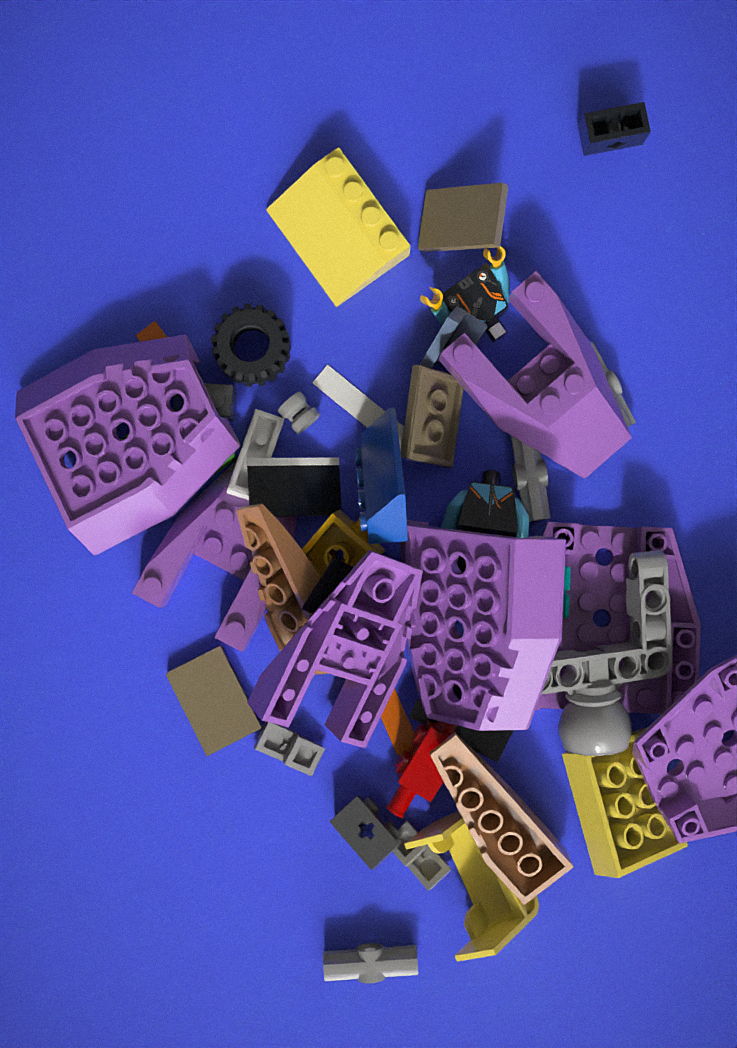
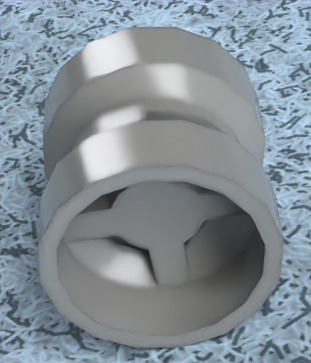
[278,391,320,434]

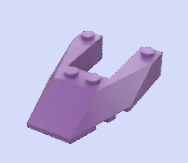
[439,271,632,479]
[132,457,297,652]
[247,550,423,748]

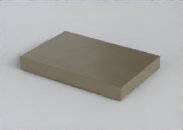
[418,182,509,252]
[400,365,464,468]
[166,645,262,756]

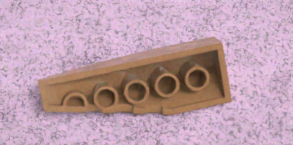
[236,503,329,675]
[429,732,574,905]

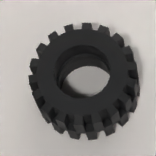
[211,304,291,387]

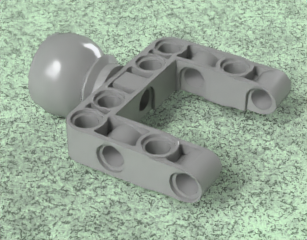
[541,550,672,756]

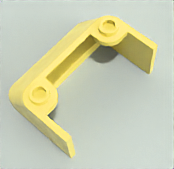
[404,811,539,962]

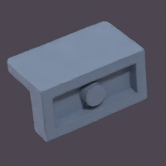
[420,306,487,368]

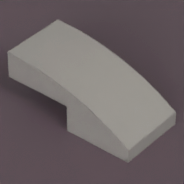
[253,721,325,777]
[393,821,452,891]

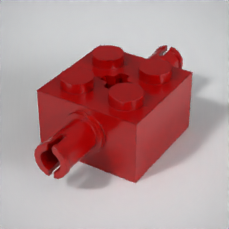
[386,720,458,818]

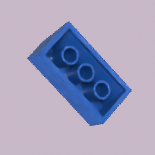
[355,408,408,544]

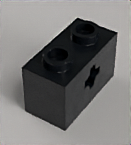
[578,102,651,156]

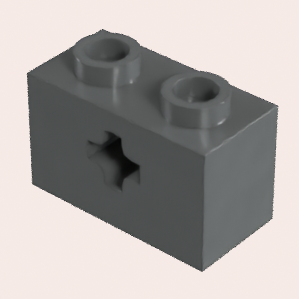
[330,796,403,870]

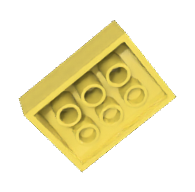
[266,147,411,307]
[562,727,688,878]

